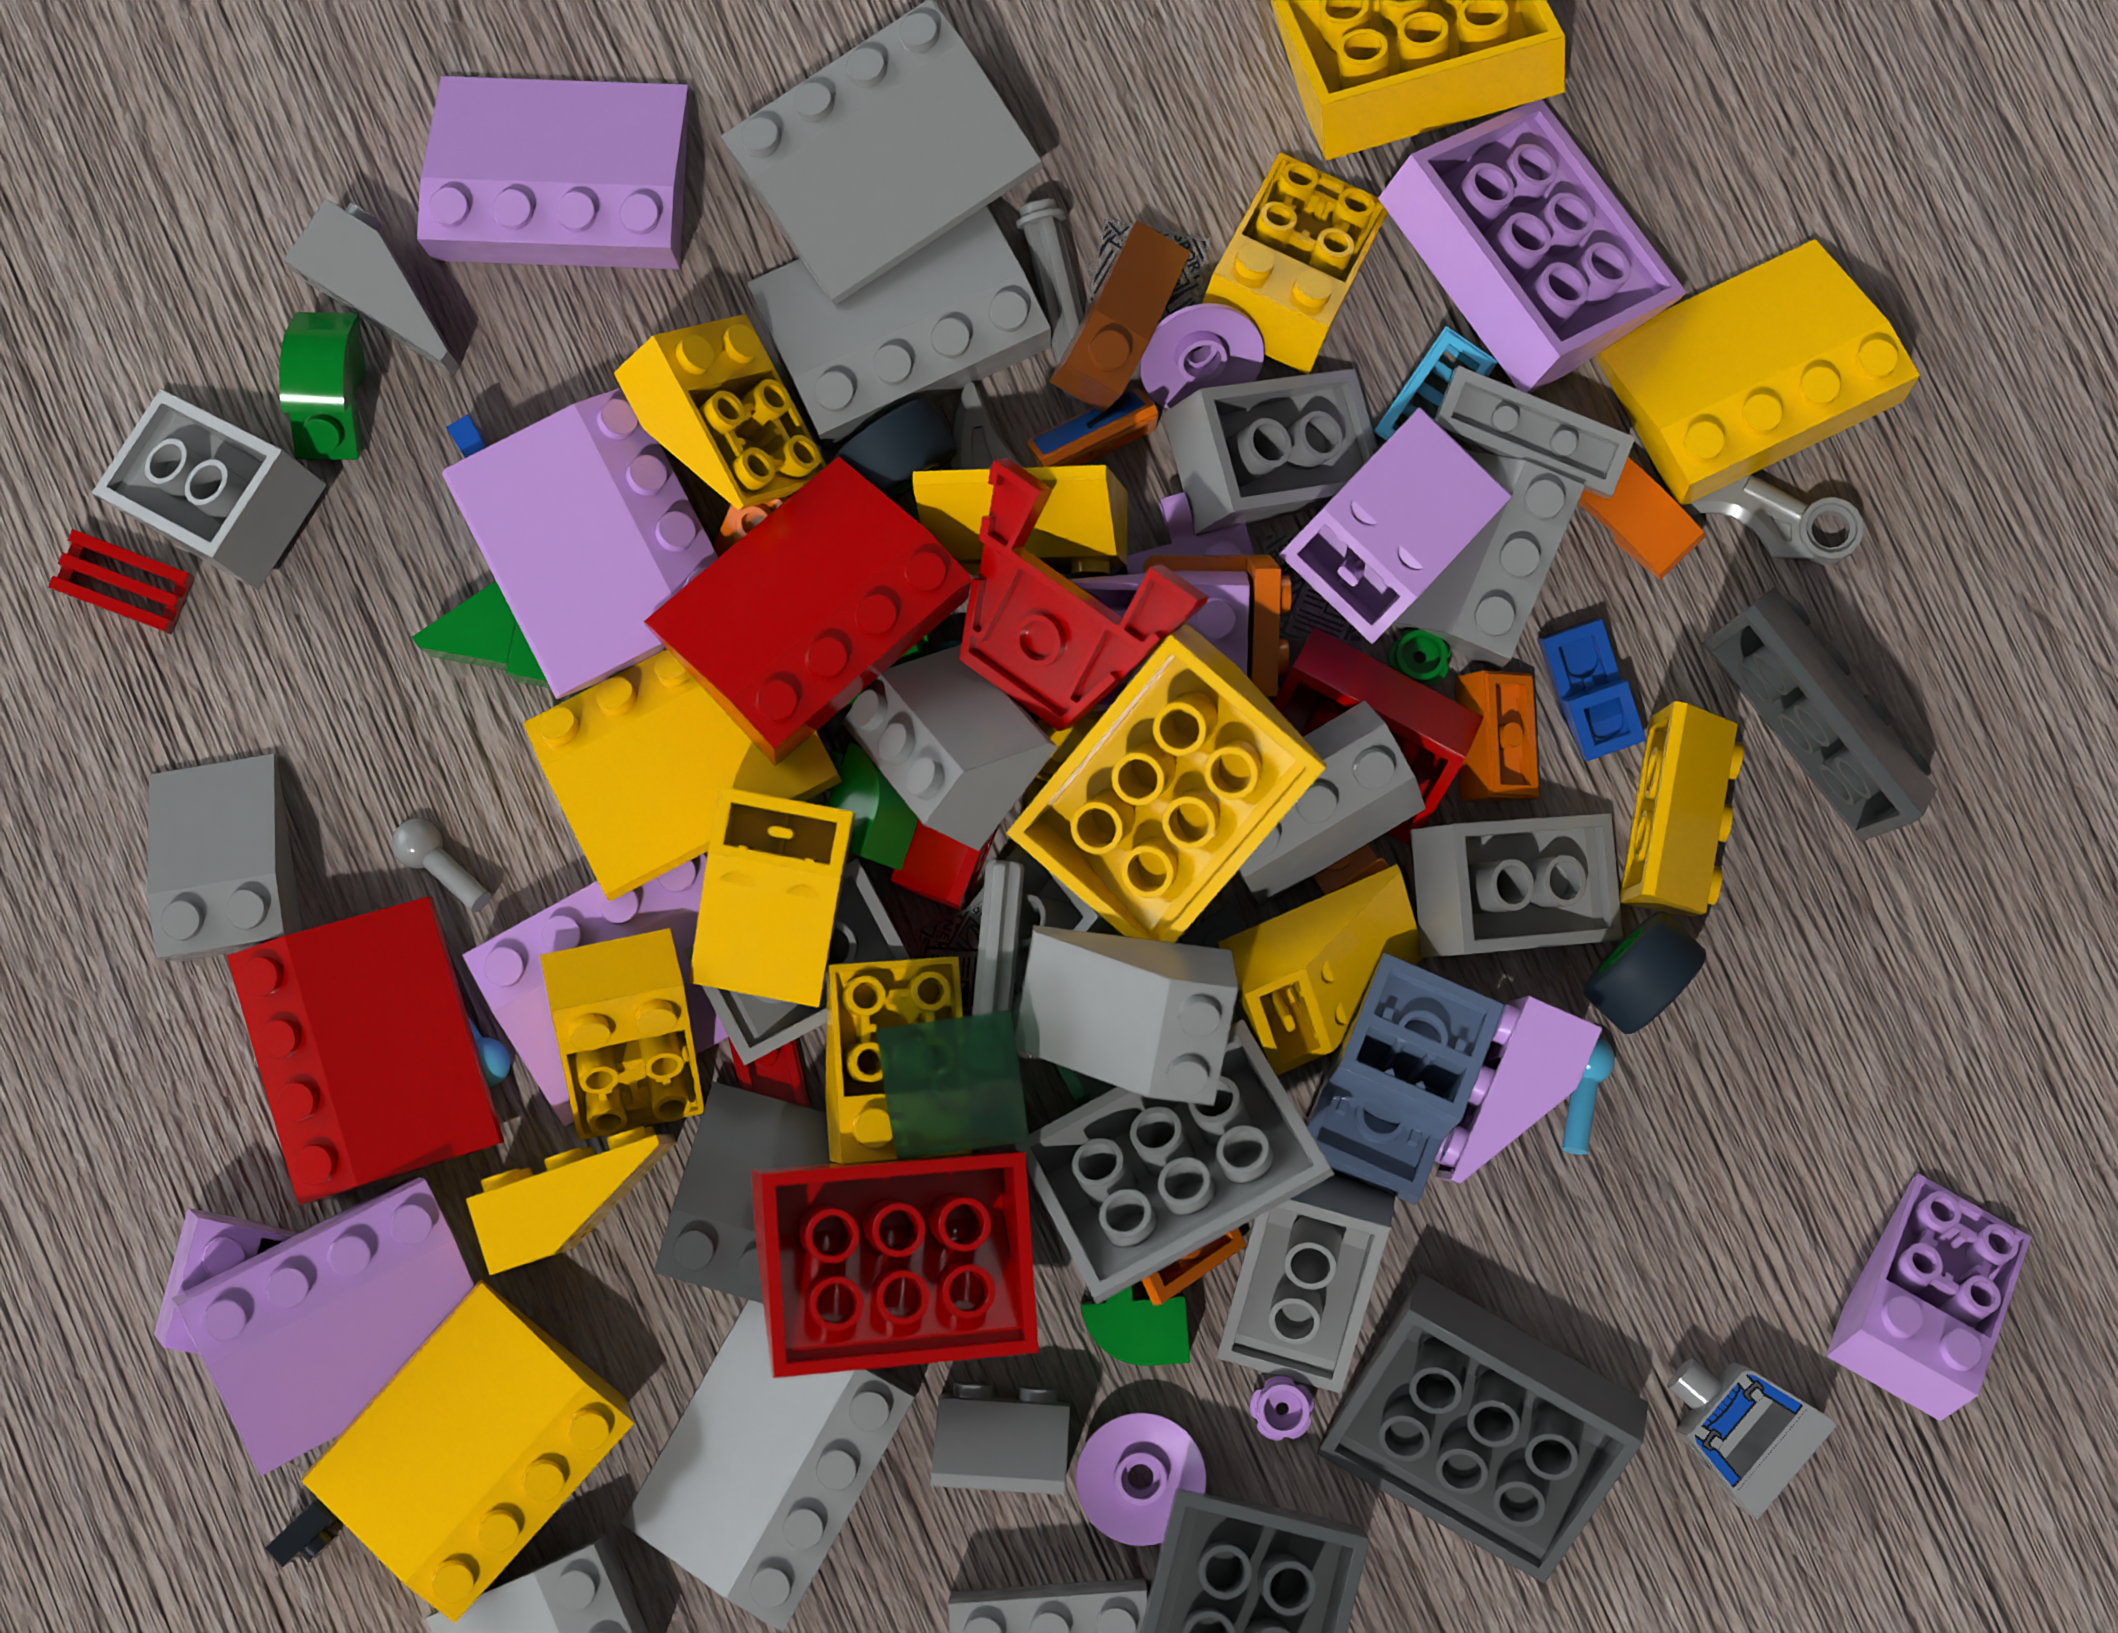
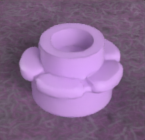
[1250,1376,1314,1441]

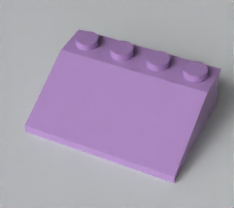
[417,76,689,269]
[1378,99,1687,394]
[442,388,718,700]
[462,851,729,1127]
[171,1176,474,1477]

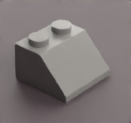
[930,1382,1070,1495]

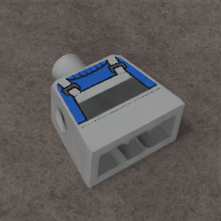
[1667,1358,1838,1520]

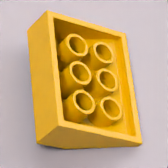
[1270,0,1565,161]
[1595,239,1920,507]
[1006,623,1328,943]
[523,649,842,902]
[301,1279,635,1623]

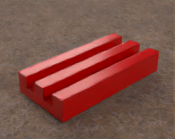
[48,529,194,635]

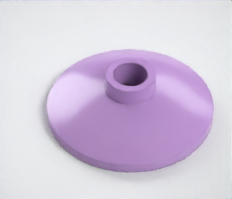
[1139,303,1264,409]
[1076,1412,1206,1546]

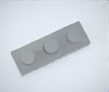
[1434,365,1635,499]

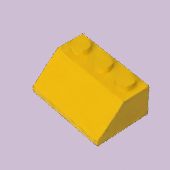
[913,465,1128,579]
[1619,701,1744,917]

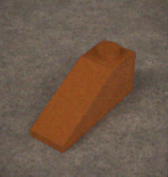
[1049,220,1190,413]

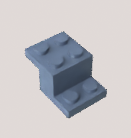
[1306,952,1504,1205]

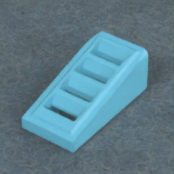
[1374,326,1498,440]

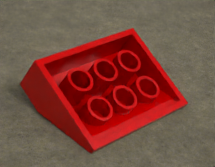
[644,456,972,766]
[227,896,505,1205]
[751,1149,1039,1378]

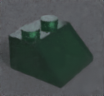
[876,1008,1029,1160]

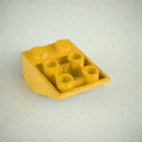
[1202,152,1388,375]
[614,314,827,510]
[689,786,856,1007]
[1218,864,1423,1076]
[540,928,704,1141]
[825,956,972,1164]
[466,1126,677,1275]

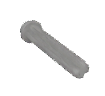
[1016,199,1083,399]
[962,860,1025,1071]

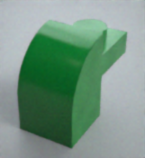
[279,312,366,460]
[826,742,918,871]
[1080,1286,1190,1366]

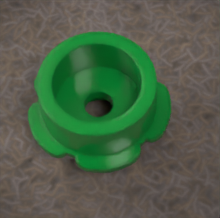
[1388,628,1451,686]

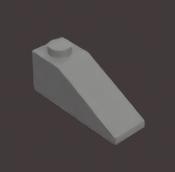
[283,198,460,376]

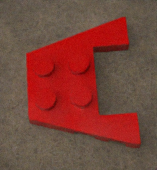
[959,458,1209,732]

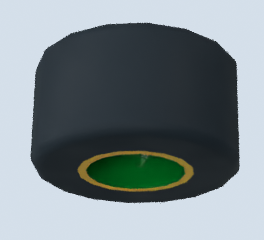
[833,399,957,501]
[1583,911,1706,1034]

